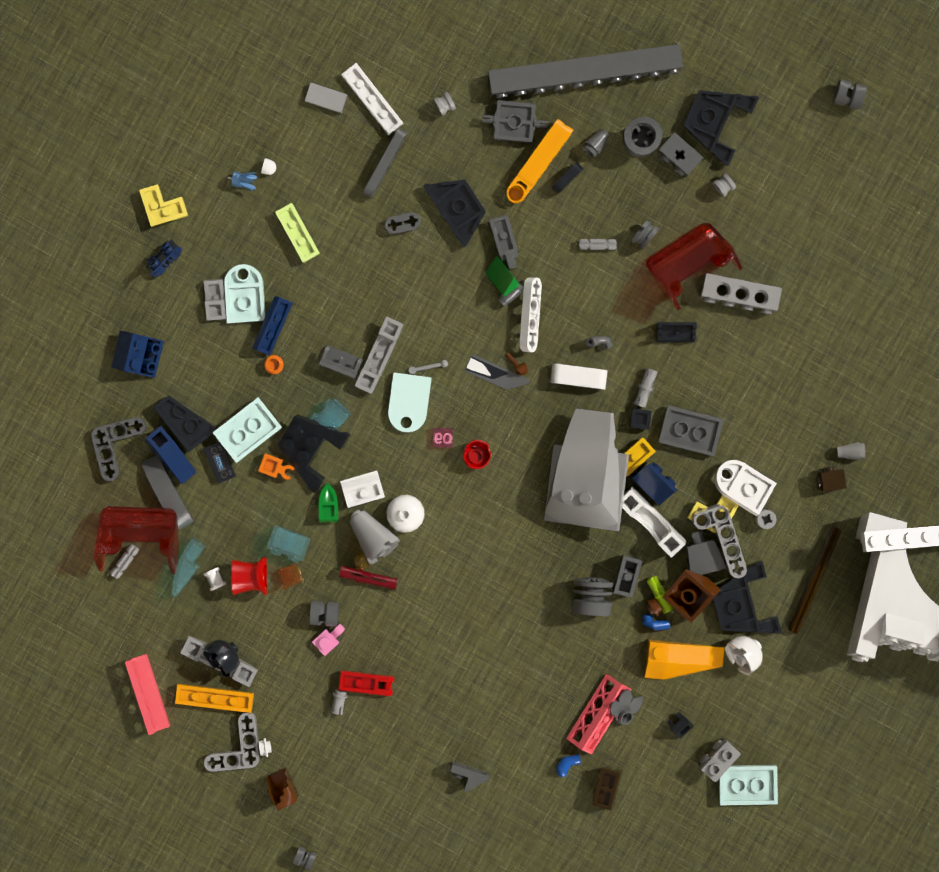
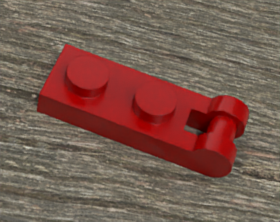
[339,670,394,696]

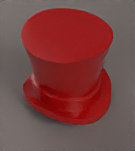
[231,557,267,595]

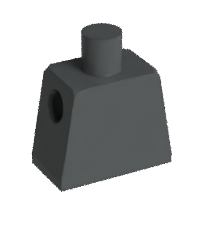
[686,530,726,575]

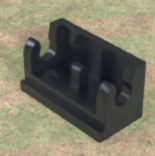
[656,322,697,342]

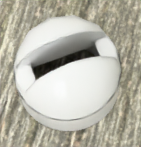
[261,158,276,175]

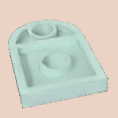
[224,264,266,323]
[388,373,432,432]

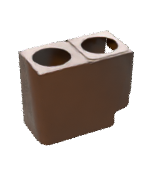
[267,768,299,811]

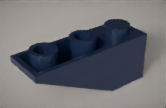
[145,426,197,484]

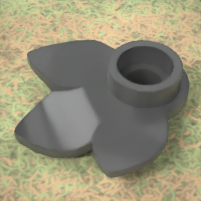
[610,689,643,725]

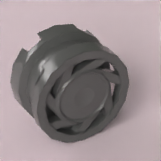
[631,219,660,249]

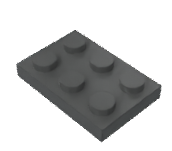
[658,405,724,456]

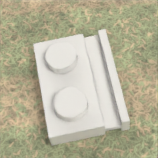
[340,471,385,508]

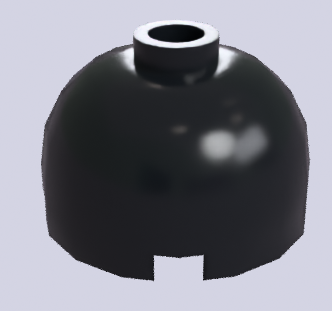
[202,640,239,678]

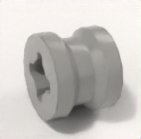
[434,92,456,116]
[712,173,736,197]
[755,509,777,529]

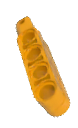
[506,119,574,204]

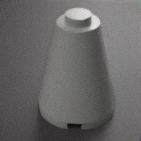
[350,510,400,564]

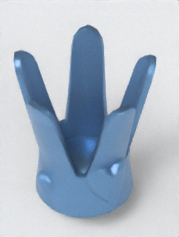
[228,171,258,192]

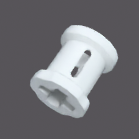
[203,567,226,591]

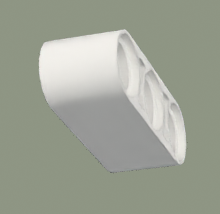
[550,363,608,390]

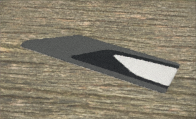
[465,354,530,390]

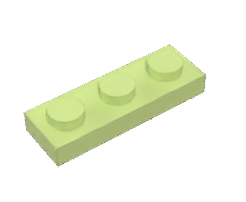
[275,203,320,263]

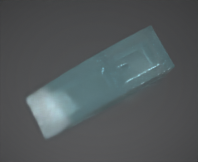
[172,537,207,597]

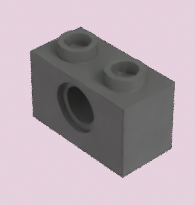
[612,554,642,598]

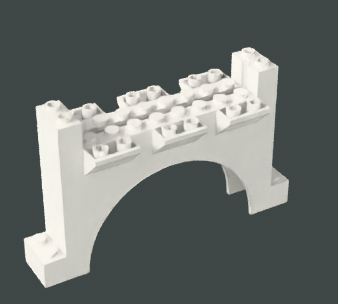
[847,512,939,662]

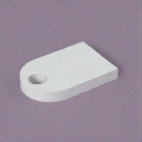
[715,460,777,516]

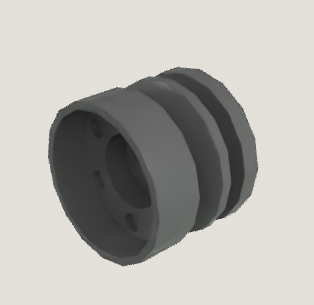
[571,577,613,616]

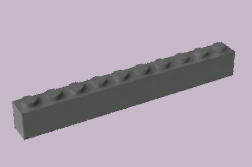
[488,44,683,99]

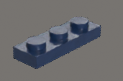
[252,295,293,355]

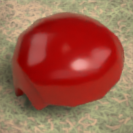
[462,440,492,470]

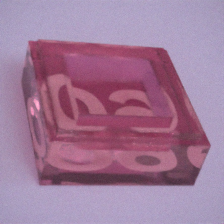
[433,428,453,448]

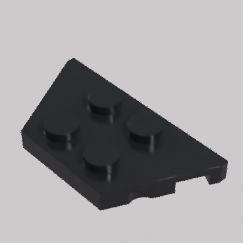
[423,179,486,248]

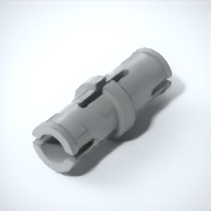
[634,368,658,408]

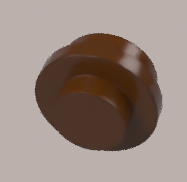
[646,598,662,616]

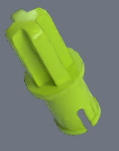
[647,576,674,614]

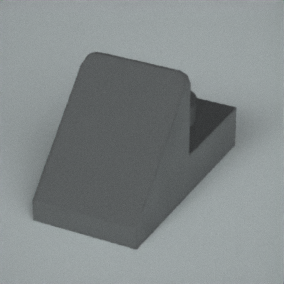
[450,761,489,792]

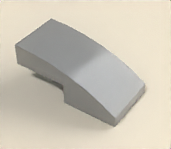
[204,279,226,320]

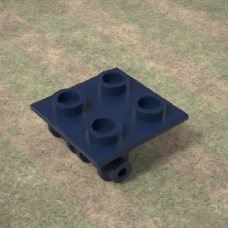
[145,239,182,277]

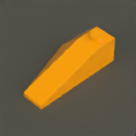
[644,639,724,680]

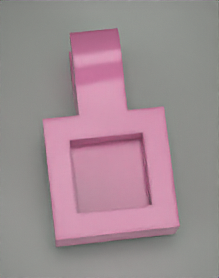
[312,624,345,656]

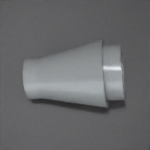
[837,442,865,461]

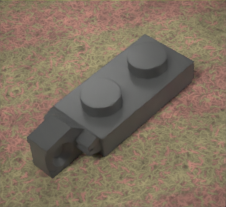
[489,215,519,270]

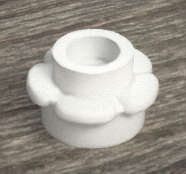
[258,738,272,757]

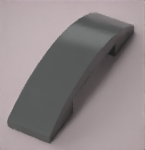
[141,455,194,530]

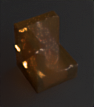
[278,563,303,589]

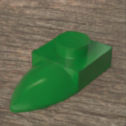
[319,484,338,522]

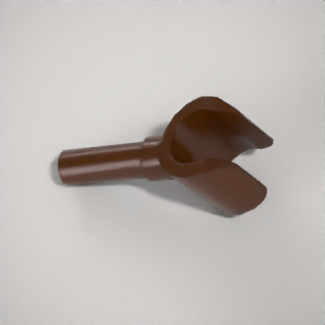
[505,353,528,376]

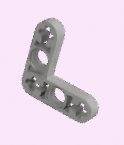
[204,712,260,772]

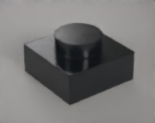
[630,408,652,430]

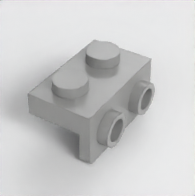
[699,738,740,782]

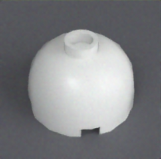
[386,495,425,533]
[725,636,763,675]

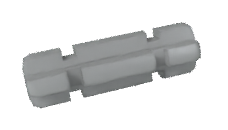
[579,239,617,250]
[110,544,139,579]

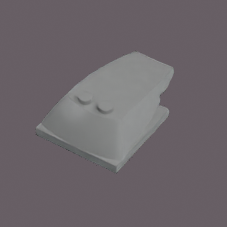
[544,409,629,531]

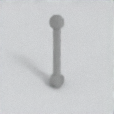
[409,360,448,374]

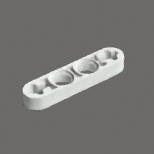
[520,277,542,352]

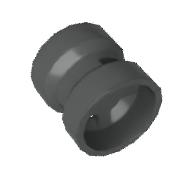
[292,846,317,871]

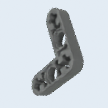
[91,417,147,481]

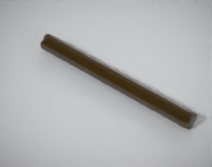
[788,526,841,634]

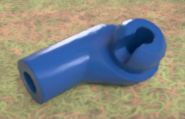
[642,614,670,631]
[556,755,581,777]

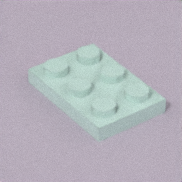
[213,397,282,463]
[719,765,778,805]

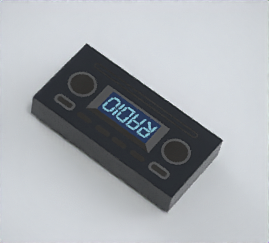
[204,442,236,484]

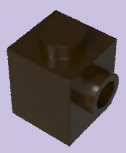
[816,466,847,492]

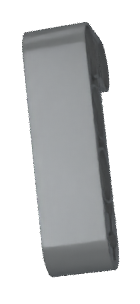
[691,504,747,578]

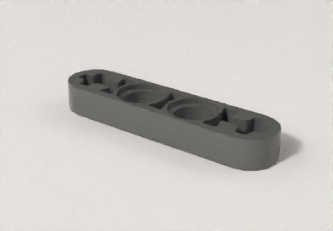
[363,128,407,198]

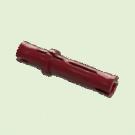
[339,566,398,590]

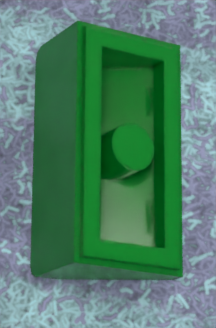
[485,256,520,297]

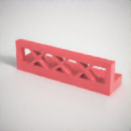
[125,653,170,735]
[566,674,632,754]

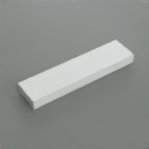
[341,63,404,136]

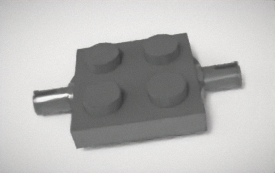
[482,100,548,143]

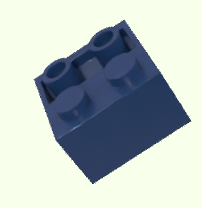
[111,330,164,378]
[631,462,677,505]

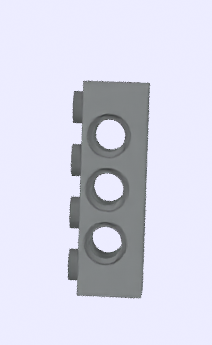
[700,273,782,314]

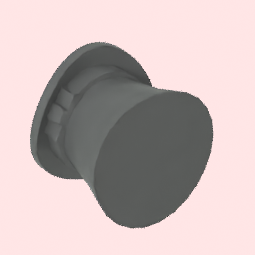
[622,117,662,157]

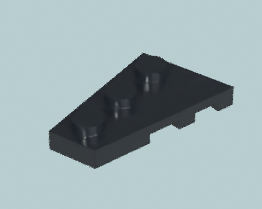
[153,395,218,453]

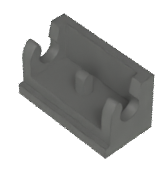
[319,345,363,379]

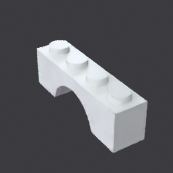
[622,486,686,558]

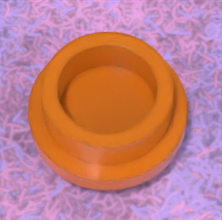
[264,355,284,374]

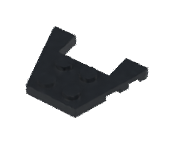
[683,90,759,167]
[277,414,351,493]
[713,560,782,634]

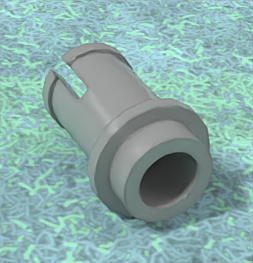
[331,689,348,715]

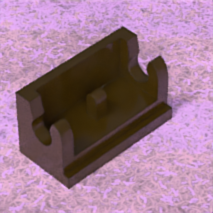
[592,767,623,811]

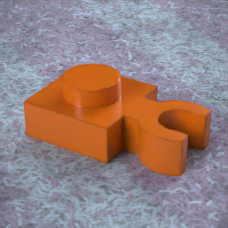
[258,453,295,480]

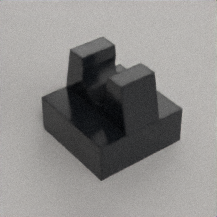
[667,712,694,739]

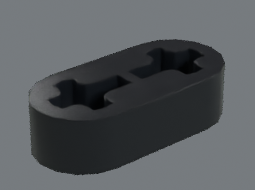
[551,162,584,194]

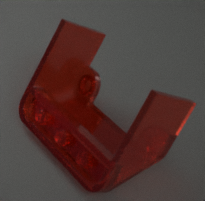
[646,223,743,311]
[93,506,179,574]

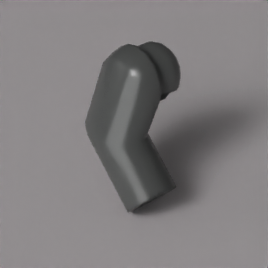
[586,336,613,350]

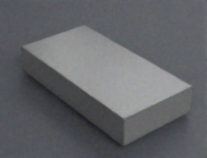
[305,83,348,114]

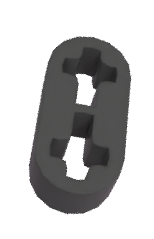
[385,212,421,234]

